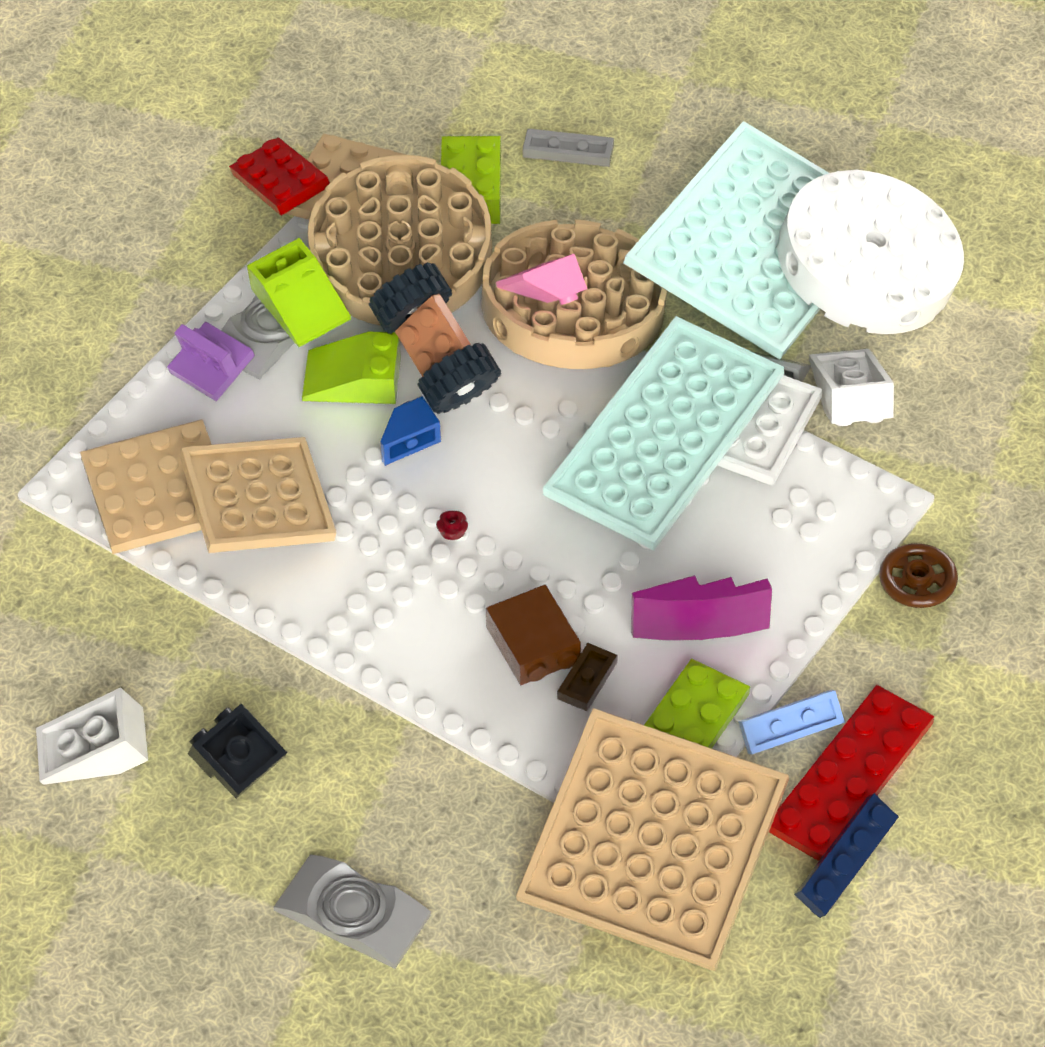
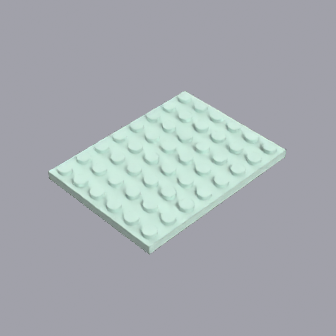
[623,121,829,360]

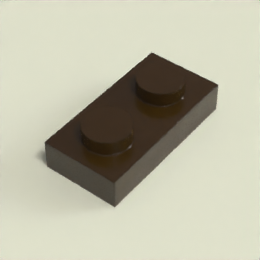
[557,643,618,711]

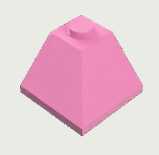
[496,254,587,305]

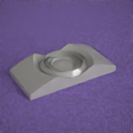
[221,295,294,380]
[274,854,431,969]

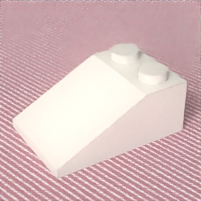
[809,349,894,426]
[36,687,148,785]

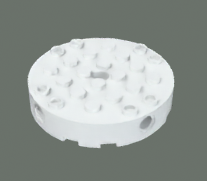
[777,169,964,334]

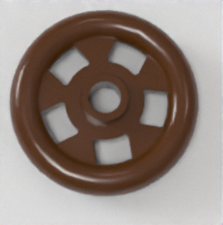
[879,543,958,608]

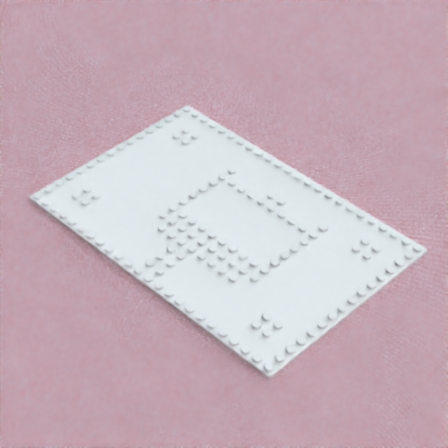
[18,216,934,803]

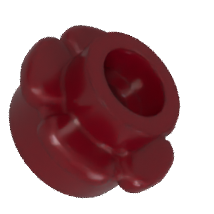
[436,511,468,540]

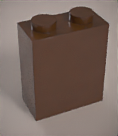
[486,584,581,686]

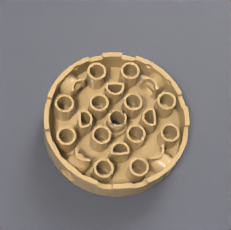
[308,155,492,326]
[481,220,667,369]

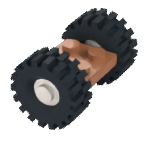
[369,262,502,414]

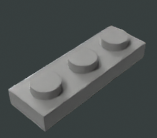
[523,129,614,167]

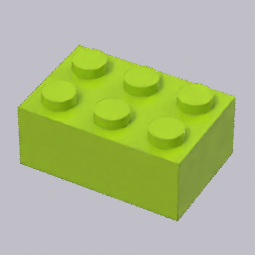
[441,136,501,224]

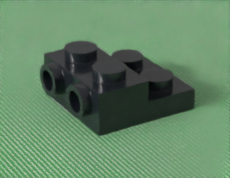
[188,703,288,799]

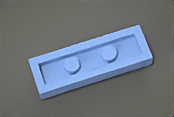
[738,690,845,755]

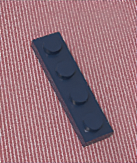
[794,793,899,918]

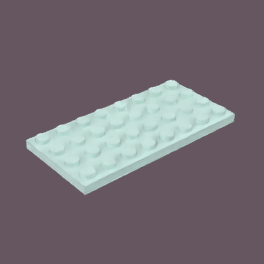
[543,316,784,551]

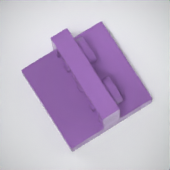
[167,321,255,401]

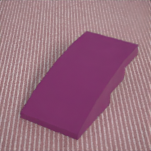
[631,575,772,641]

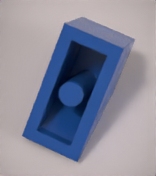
[380,396,441,466]

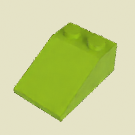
[302,331,401,404]

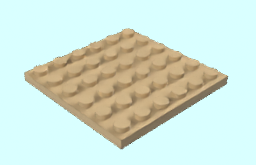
[516,708,789,971]

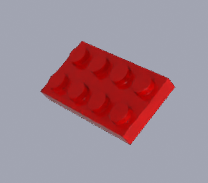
[229,137,330,216]

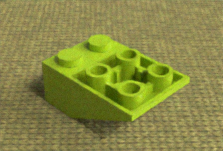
[247,238,351,347]

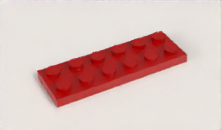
[769,685,934,861]

